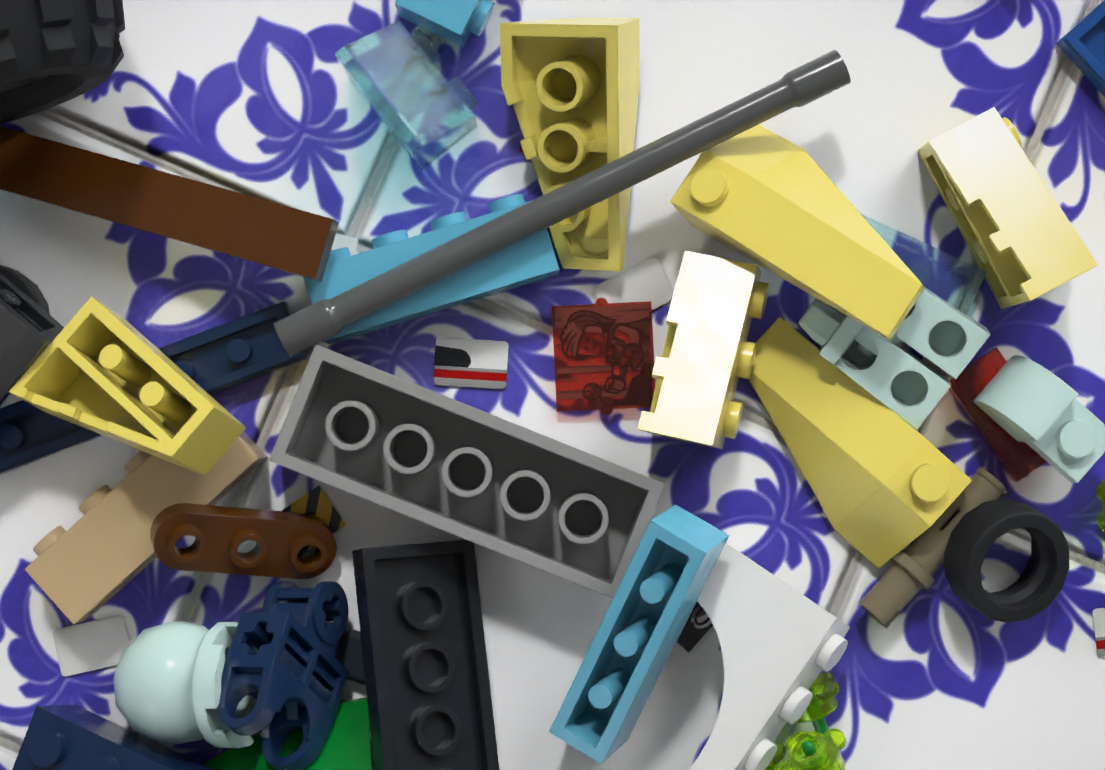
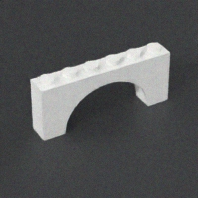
[688,543,850,770]

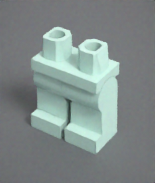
[798,286,991,430]

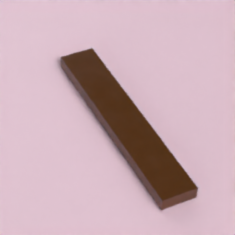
[0,126,339,282]

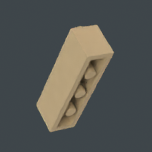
[24,431,268,625]

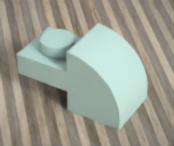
[973,355,1105,483]

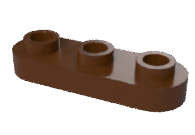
[150,503,337,579]

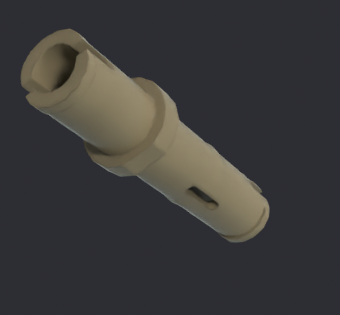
[858,467,1008,629]

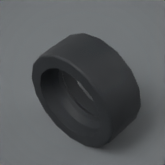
[944,498,1070,623]

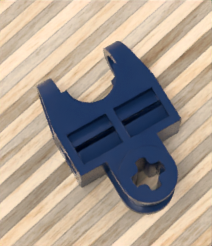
[216,581,349,770]

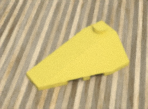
[500,17,640,272]
[670,125,925,340]
[748,317,972,569]

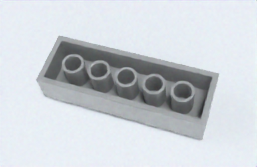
[269,344,665,598]

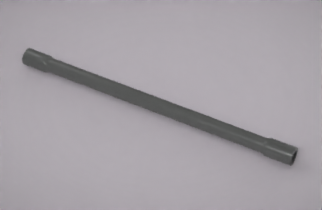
[274,50,851,357]

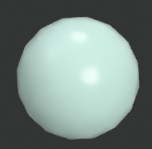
[113,621,257,748]

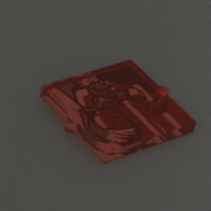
[552,298,655,415]

